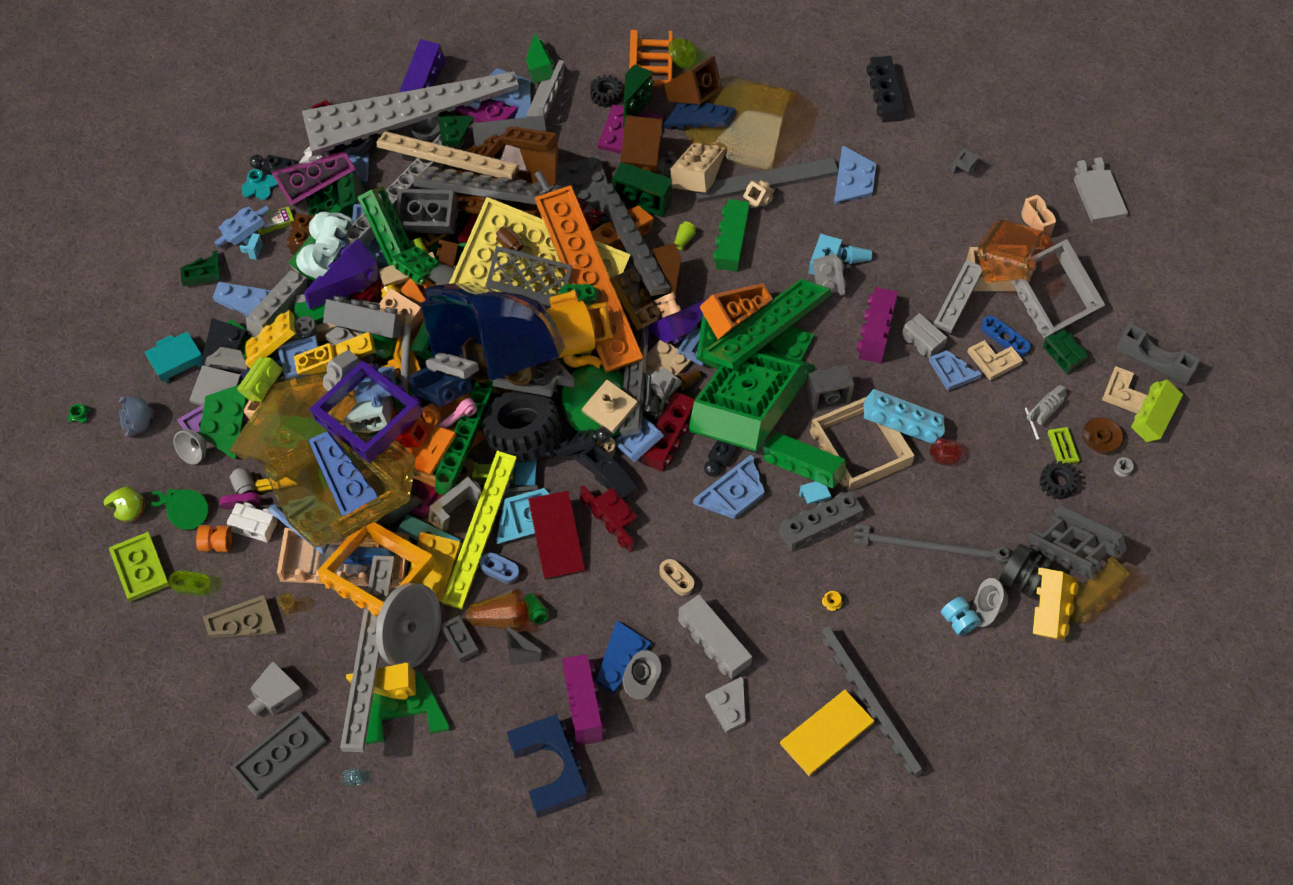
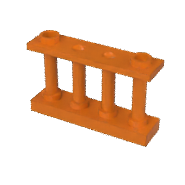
[629,30,676,87]

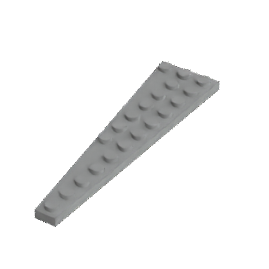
[302,71,519,156]

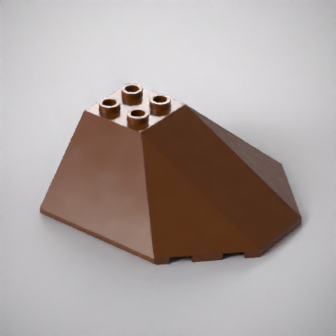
[450,126,558,216]

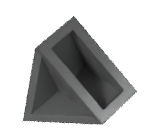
[506,627,543,665]

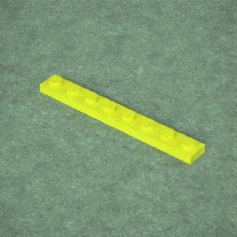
[442,451,517,610]

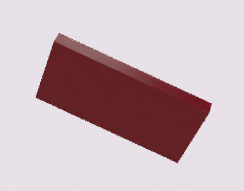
[528,491,585,579]

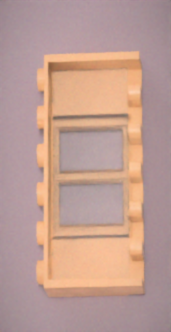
[277,528,410,588]

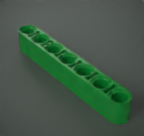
[435,379,494,495]

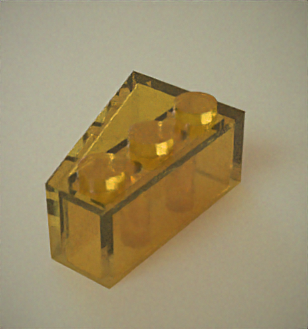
[1069,556,1130,626]

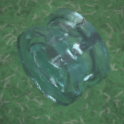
[342,769,363,786]

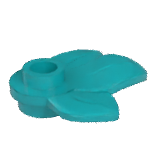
[242,169,278,200]

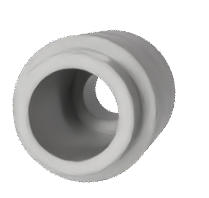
[230,468,256,494]

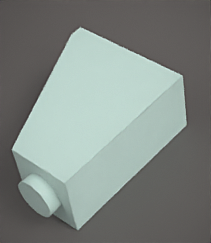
[344,396,394,436]

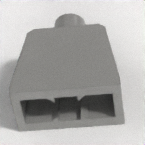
[247,662,303,716]

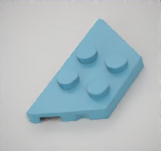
[496,488,549,544]

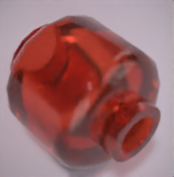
[930,438,961,466]

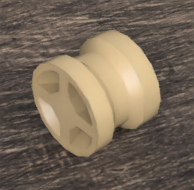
[595,437,615,458]

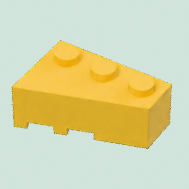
[1033,568,1079,641]

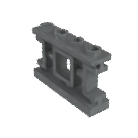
[1027,505,1127,580]

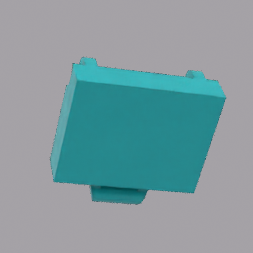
[145,332,202,383]

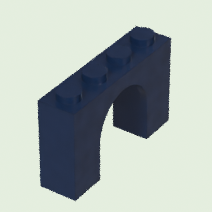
[507,714,590,818]

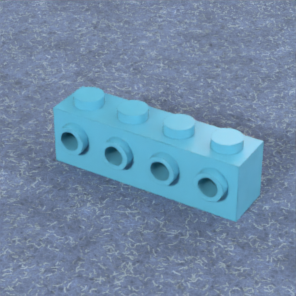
[864,389,945,445]

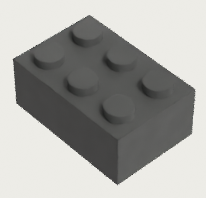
[396,189,459,234]

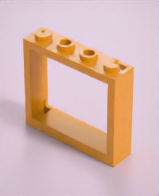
[318,518,435,617]

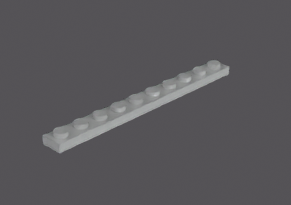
[340,556,396,752]

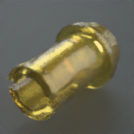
[278,593,296,615]

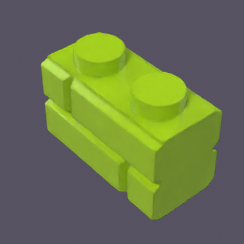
[237,357,283,402]

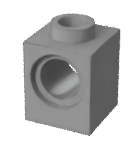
[651,367,682,402]

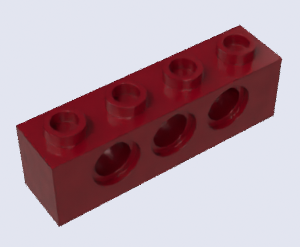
[641,391,695,472]

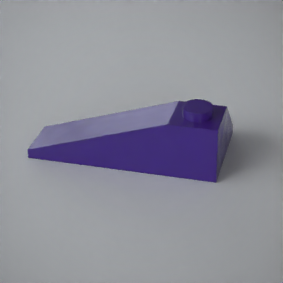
[304,239,380,309]
[649,299,707,343]

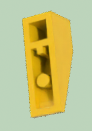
[346,663,416,699]

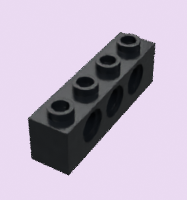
[866,56,905,123]

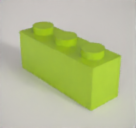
[1131,379,1183,442]

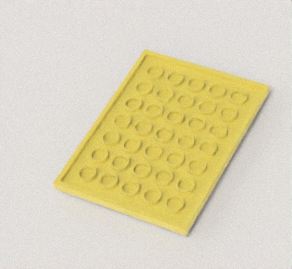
[443,197,630,356]

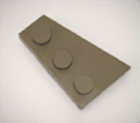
[203,595,277,638]

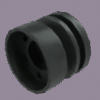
[999,543,1052,599]

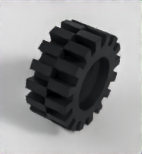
[590,75,622,108]
[1039,461,1079,500]

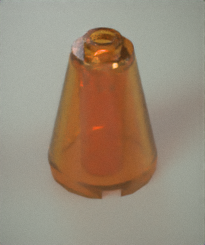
[466,588,526,631]

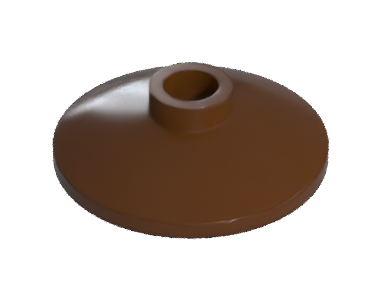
[1082,417,1123,453]

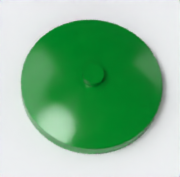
[560,365,624,438]

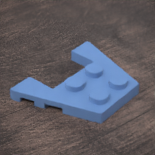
[468,68,531,119]

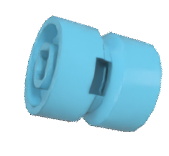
[941,596,981,636]

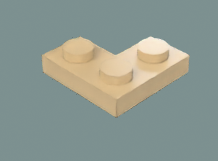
[967,340,1023,380]
[1102,366,1147,413]

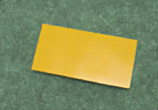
[780,690,874,776]

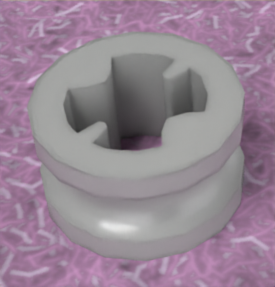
[1114,457,1134,477]

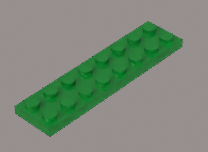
[702,279,831,370]

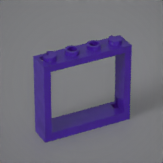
[309,360,423,463]

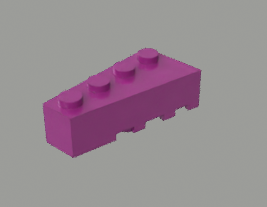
[562,654,606,746]

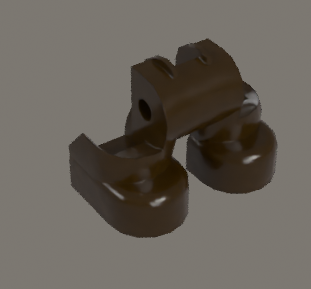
[462,332,538,386]

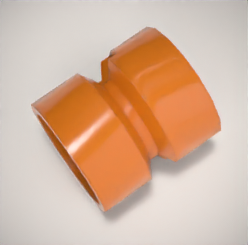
[196,525,232,552]

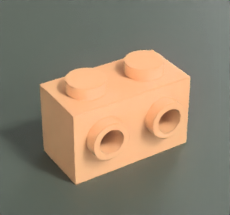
[379,288,426,333]

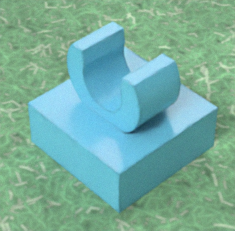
[240,233,263,260]

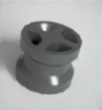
[295,316,317,339]

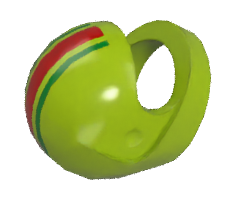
[104,486,145,522]

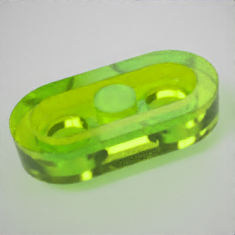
[169,570,212,596]

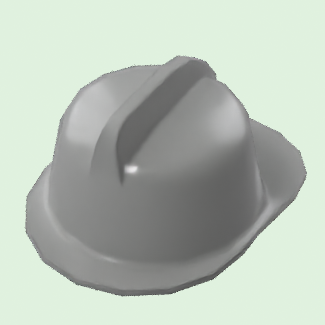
[971,578,1009,627]
[623,651,661,699]

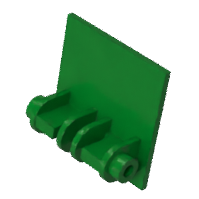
[391,246,443,285]

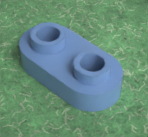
[480,553,519,584]

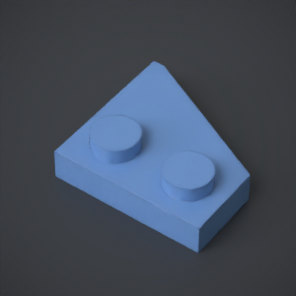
[929,350,982,391]

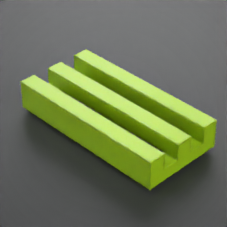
[1048,427,1079,465]

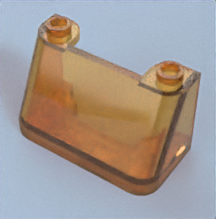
[978,219,1051,283]

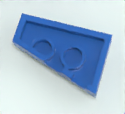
[596,620,651,694]

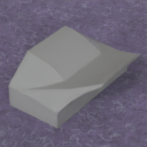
[205,347,247,373]

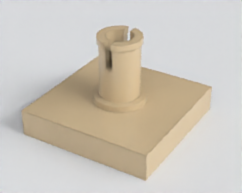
[581,380,638,434]

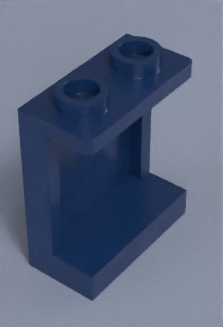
[408,367,473,407]

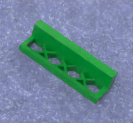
[358,186,412,266]

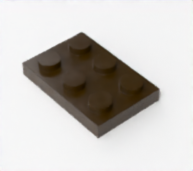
[609,268,662,331]

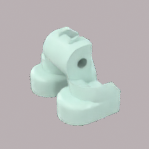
[296,212,354,279]

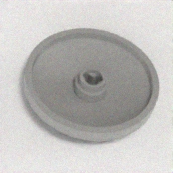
[376,582,441,668]

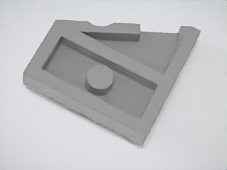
[705,677,745,733]

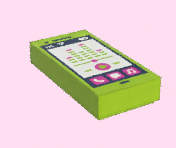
[258,206,294,235]

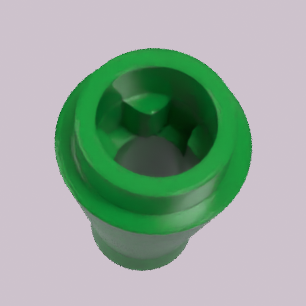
[524,593,549,625]

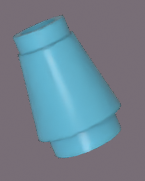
[843,246,872,264]

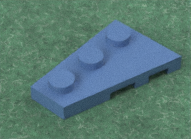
[213,282,271,317]

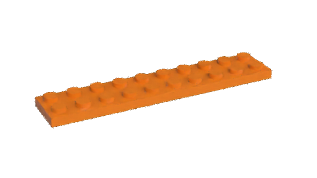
[535,185,643,373]

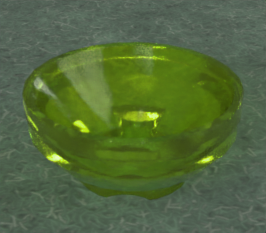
[668,38,696,69]

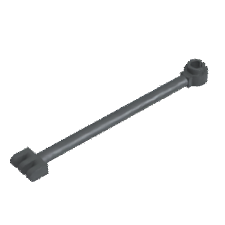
[853,524,1011,565]

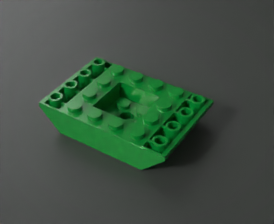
[689,350,815,452]

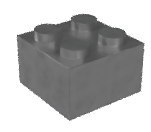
[805,365,854,413]

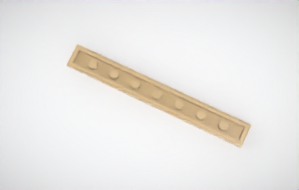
[377,131,519,181]

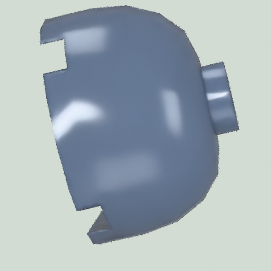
[119,396,154,436]

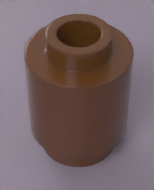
[496,226,525,251]

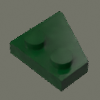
[438,115,474,146]
[180,250,221,286]

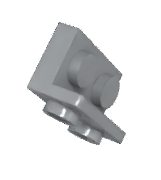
[813,254,846,295]

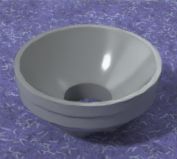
[173,429,206,465]

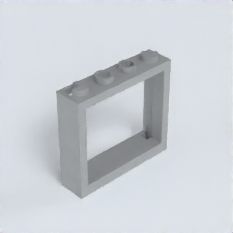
[1006,239,1105,338]

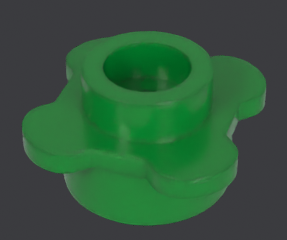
[67,404,90,423]

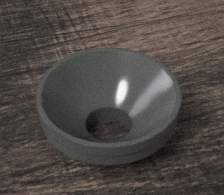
[410,115,440,140]

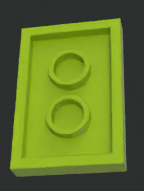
[109,532,170,602]

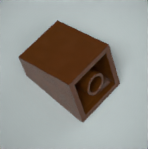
[664,56,722,104]
[620,116,662,174]

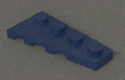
[663,102,737,129]

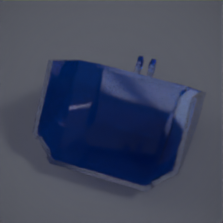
[421,283,566,381]

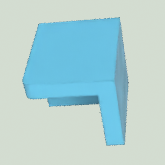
[799,481,831,504]

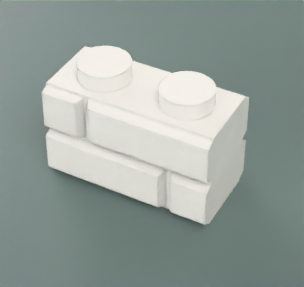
[227,503,278,543]

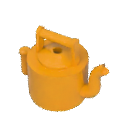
[543,290,614,369]

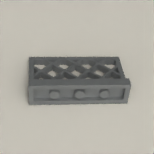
[484,246,572,309]

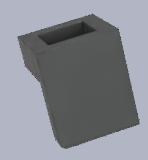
[951,148,979,174]

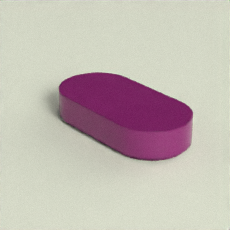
[220,493,261,510]

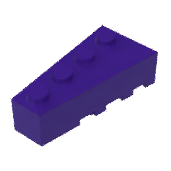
[399,39,446,93]

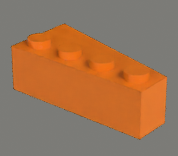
[700,283,773,339]

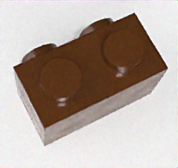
[287,214,314,255]

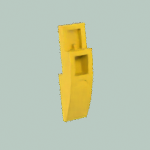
[294,332,376,375]

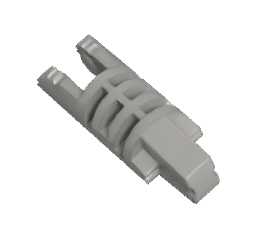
[1026,385,1067,425]

